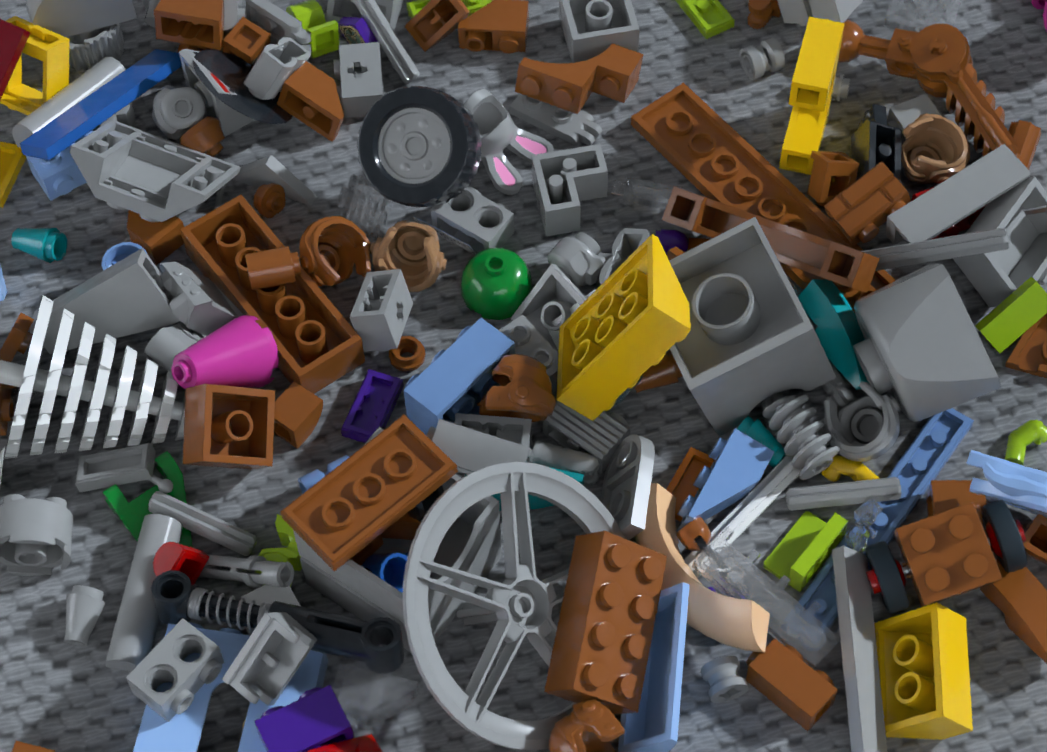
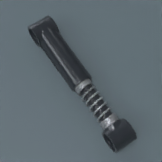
[151,570,404,674]

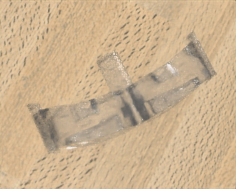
[845,499,883,554]

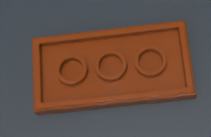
[280,415,458,572]

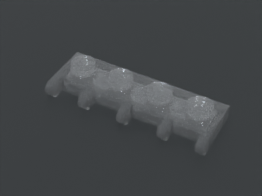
[691,526,841,669]

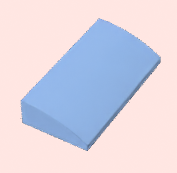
[618,582,689,752]

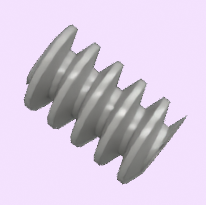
[763,395,840,480]

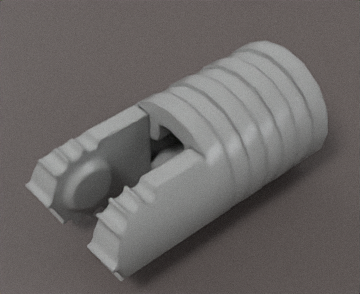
[532,440,599,487]

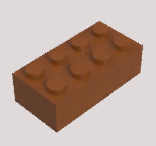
[544,530,667,714]

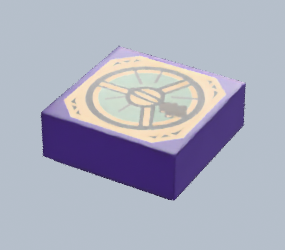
[338,17,378,44]

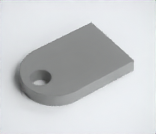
[600,434,655,540]

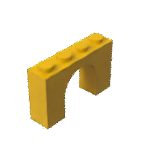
[779,16,845,175]

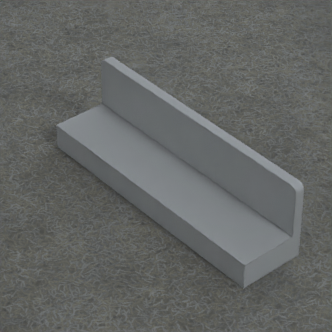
[885,144,1030,244]

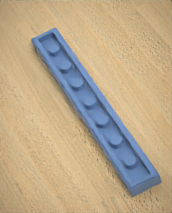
[780,408,974,651]

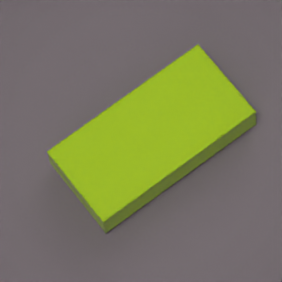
[975,277,1047,354]

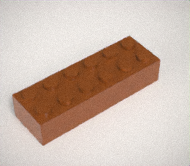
[180,194,365,394]

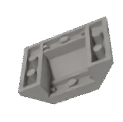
[70,120,241,222]

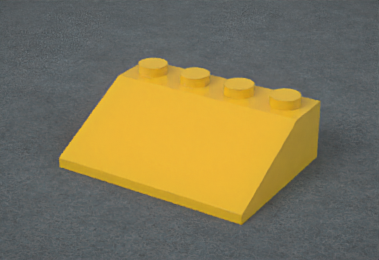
[556,234,691,421]

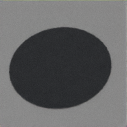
[193,50,293,124]

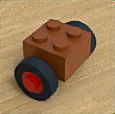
[865,500,1027,613]

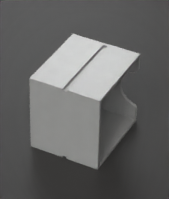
[669,217,837,435]
[293,427,502,653]

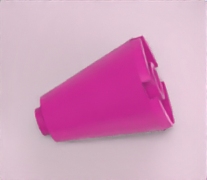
[171,315,279,389]

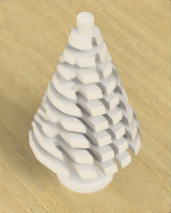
[0,295,185,459]

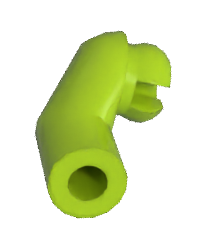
[1004,420,1047,465]

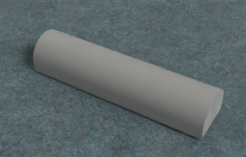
[12,56,125,148]
[105,514,183,672]

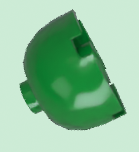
[461,248,532,320]

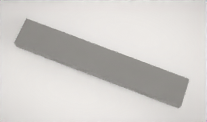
[832,546,887,752]

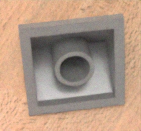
[511,264,587,352]

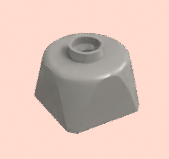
[853,264,1002,422]

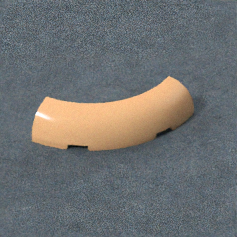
[635,483,770,653]

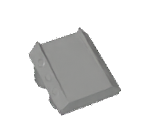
[159,261,243,336]

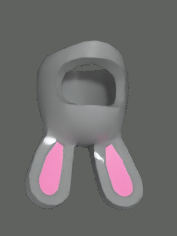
[464,89,554,195]

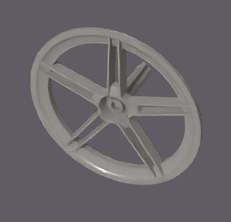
[403,462,626,750]

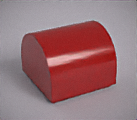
[153,542,210,584]

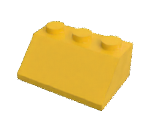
[874,602,973,740]

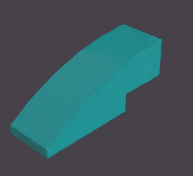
[798,279,870,390]

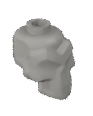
[152,85,206,140]
[548,232,613,286]

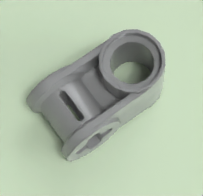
[144,322,206,372]

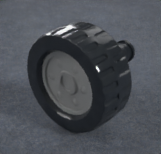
[357,86,482,207]

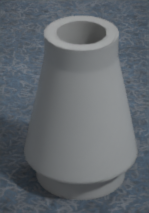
[64,585,106,647]

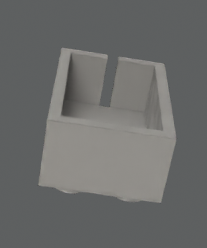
[953,176,1047,307]

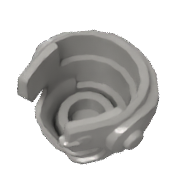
[822,382,900,462]

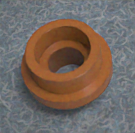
[253,183,286,218]
[389,336,425,372]

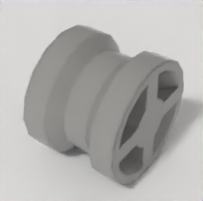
[700,655,749,703]

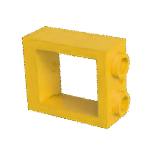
[0,16,70,115]

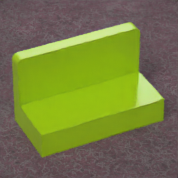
[763,511,848,592]

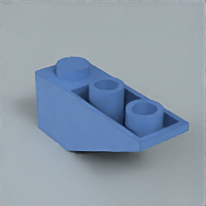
[676,428,774,532]

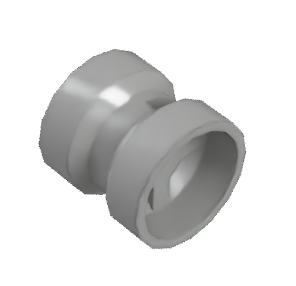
[739,37,785,80]

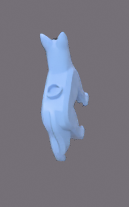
[966,450,1047,518]

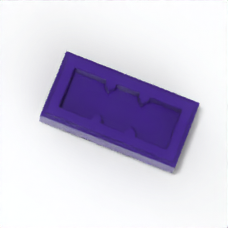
[341,369,404,443]

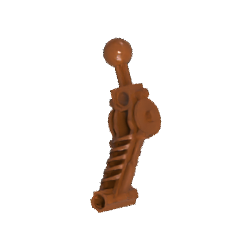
[838,20,1042,170]

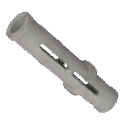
[199,554,294,588]

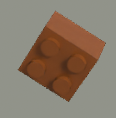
[183,384,275,469]

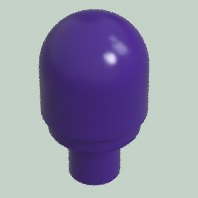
[655,229,689,254]

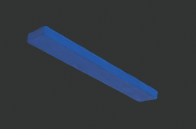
[20,49,182,161]

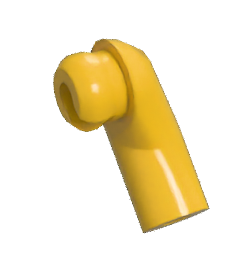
[821,455,880,482]

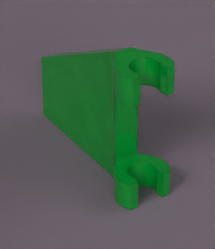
[102,451,193,548]

